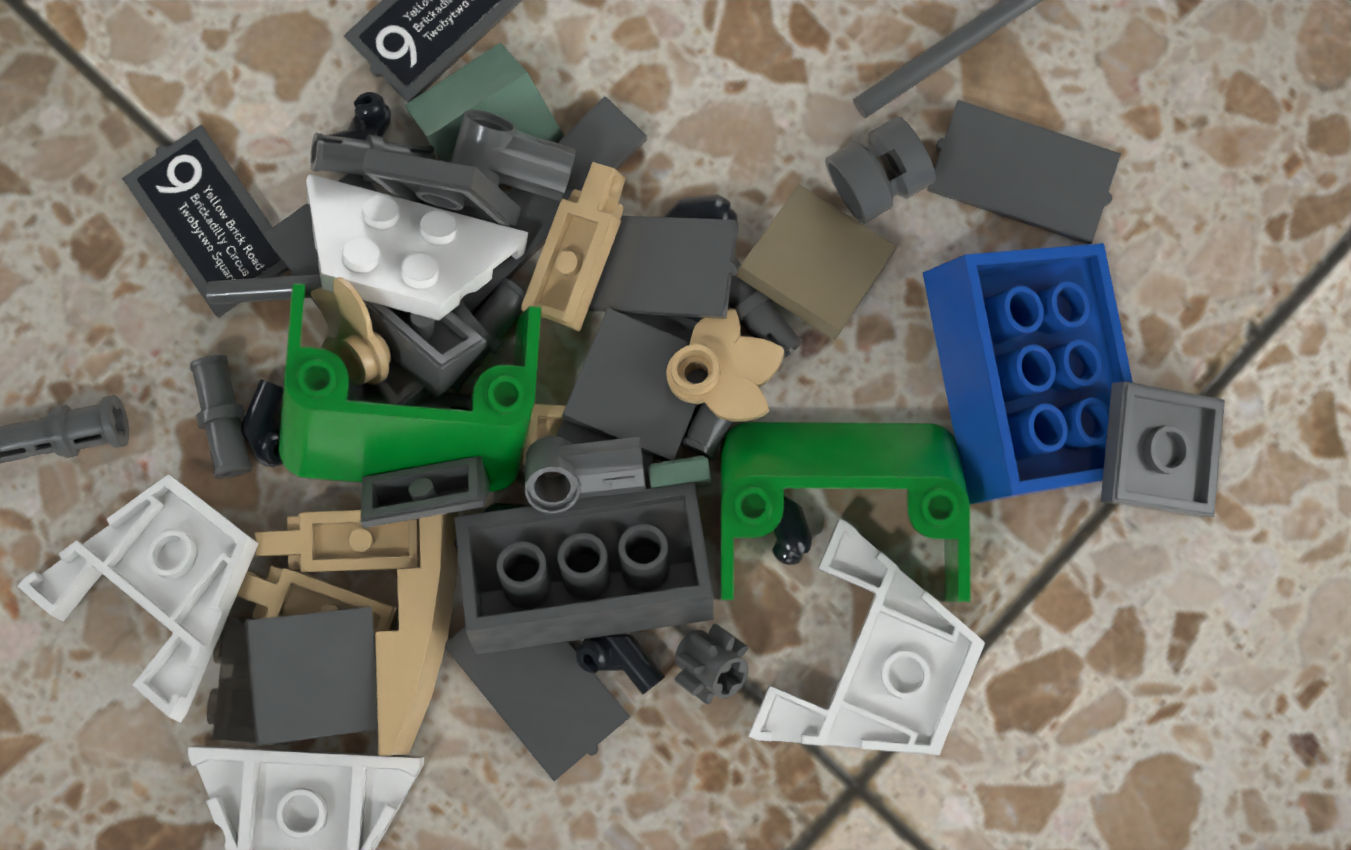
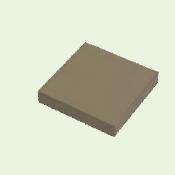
[736,184,897,340]

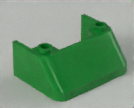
[279,283,541,492]
[720,422,971,602]

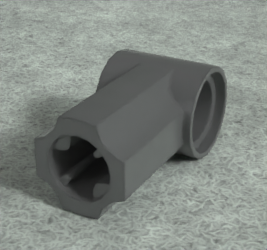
[450,110,576,201]
[525,436,646,514]

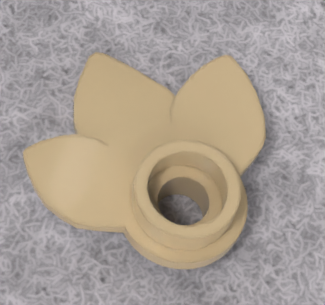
[311,277,391,385]
[666,309,785,421]

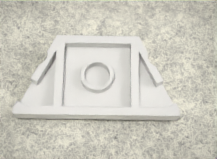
[306,174,528,320]
[188,745,424,850]

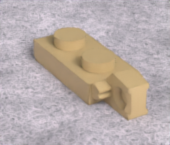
[521,162,626,331]
[255,510,421,573]
[237,565,398,651]

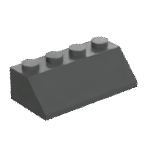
[454,483,714,655]

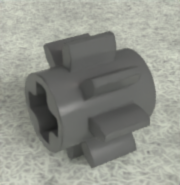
[674,624,748,704]

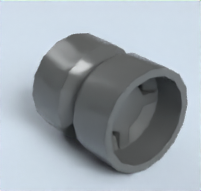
[825,116,936,224]

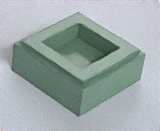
[648,456,711,489]

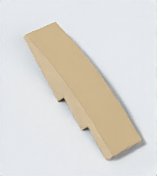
[375,512,458,756]

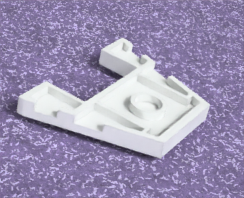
[17,474,259,722]
[748,519,985,755]

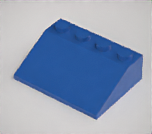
[922,243,1133,505]

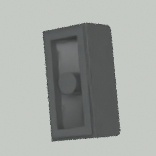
[363,300,486,397]
[361,456,490,528]

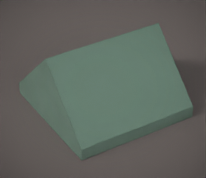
[404,42,564,162]

